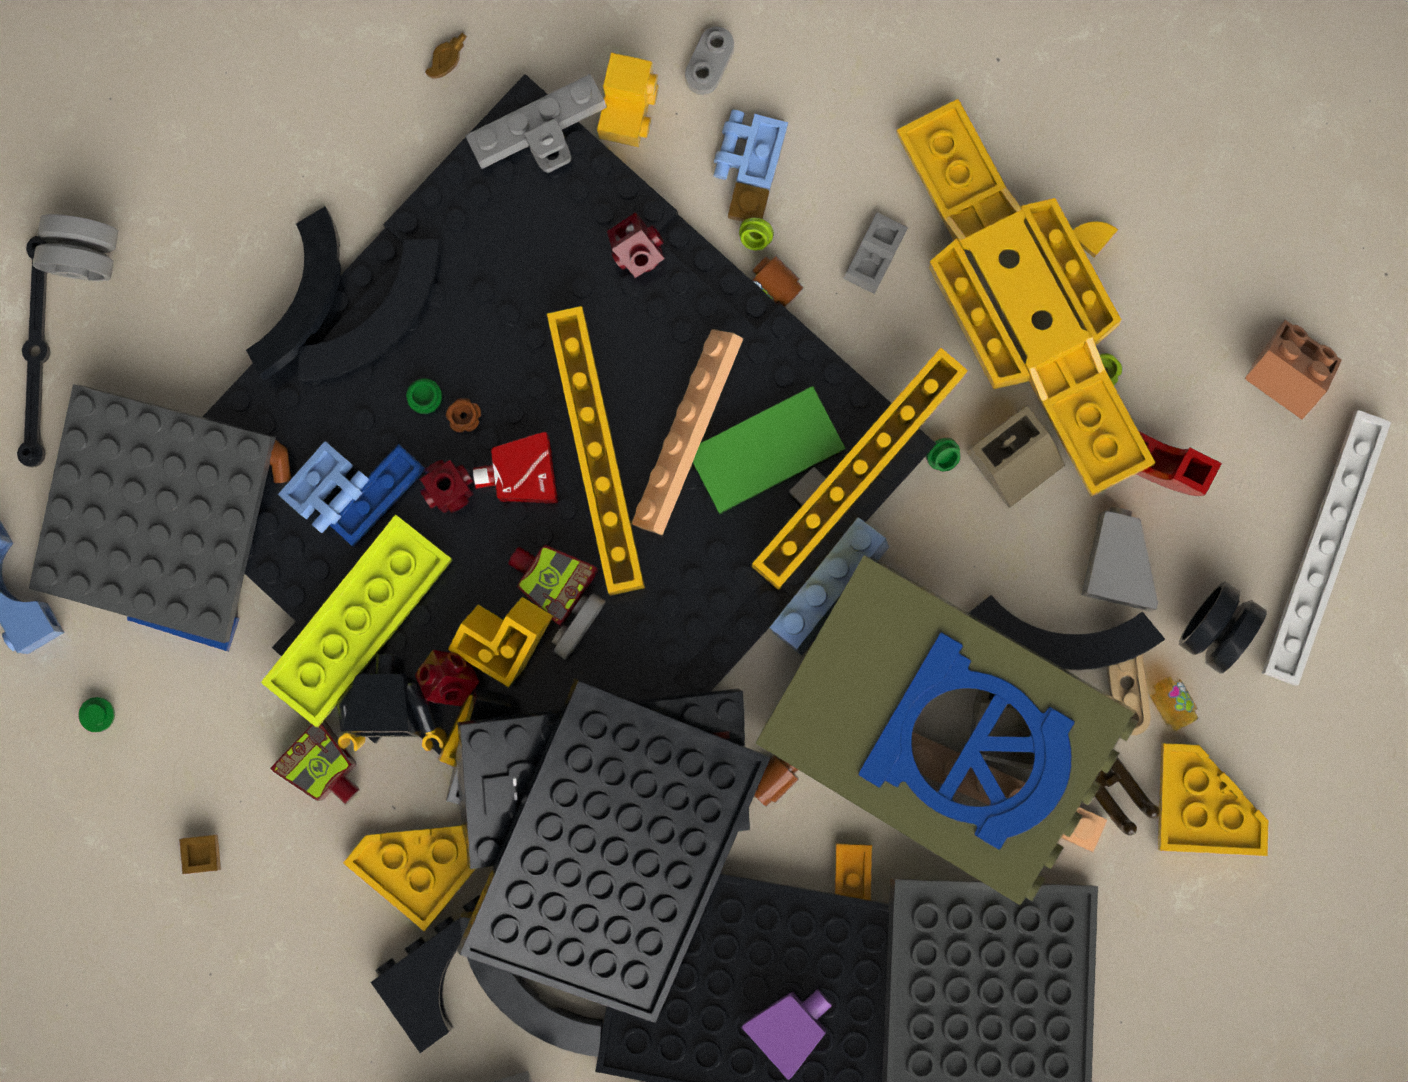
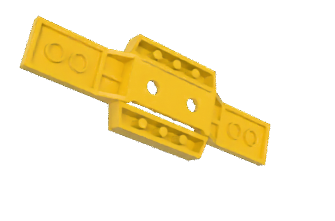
[896,99,1155,497]

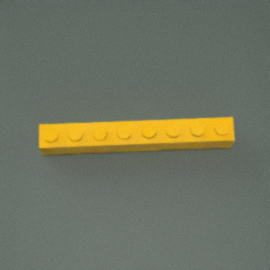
[547,306,645,596]
[752,348,968,590]

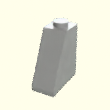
[1081,507,1158,611]

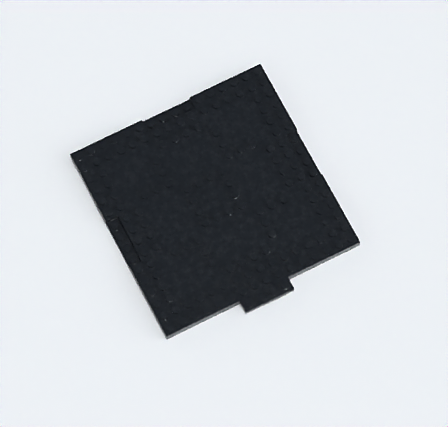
[202,74,936,755]

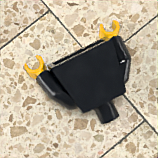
[337,654,447,751]

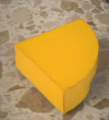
[1073,221,1118,258]

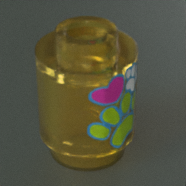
[1149,676,1199,731]

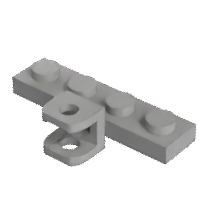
[465,74,607,173]

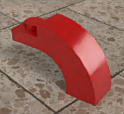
[1136,431,1222,496]

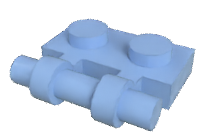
[713,110,788,190]
[278,441,369,533]

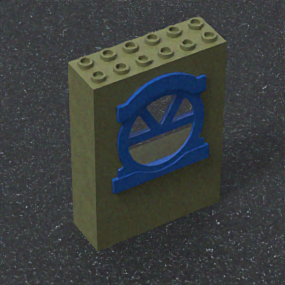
[755,555,1138,905]

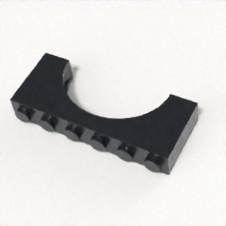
[370,895,480,1053]

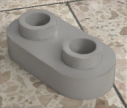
[685,27,734,95]
[552,593,606,660]

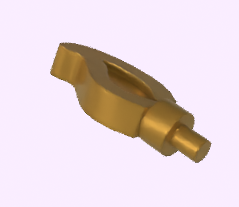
[425,33,467,79]

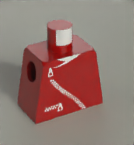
[473,432,558,503]

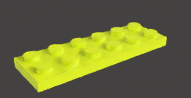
[260,515,453,727]

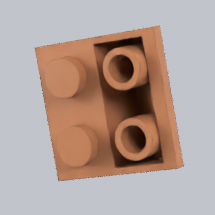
[1245,320,1342,420]

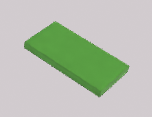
[692,386,845,514]

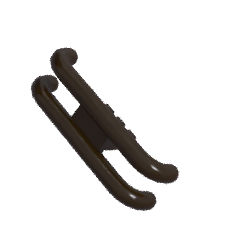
[1095,757,1160,836]

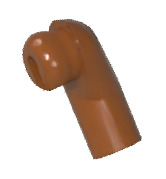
[270,439,291,483]

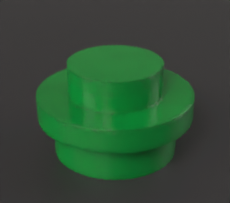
[406,378,442,414]
[926,437,961,472]
[79,697,115,732]

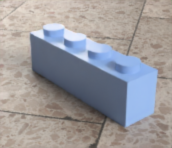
[769,517,889,656]

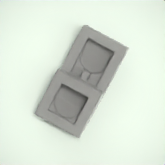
[844,212,908,294]

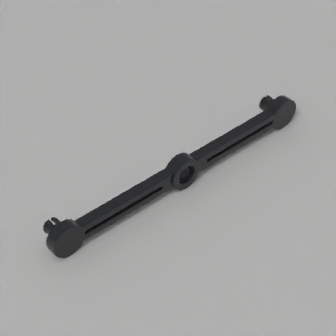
[17,236,51,468]

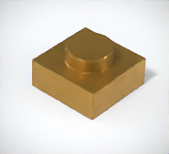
[728,182,770,222]
[179,834,221,874]

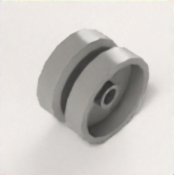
[32,214,118,281]

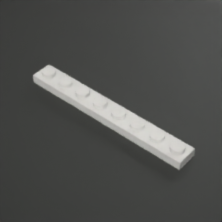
[1262,410,1391,686]

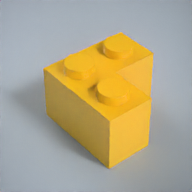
[597,52,659,147]
[448,597,553,688]

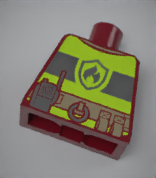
[508,545,599,627]
[270,720,360,805]

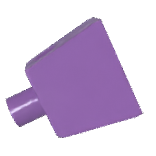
[741,989,832,1080]

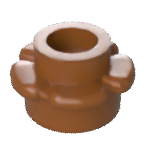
[446,398,481,433]

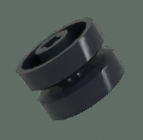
[1179,582,1267,674]

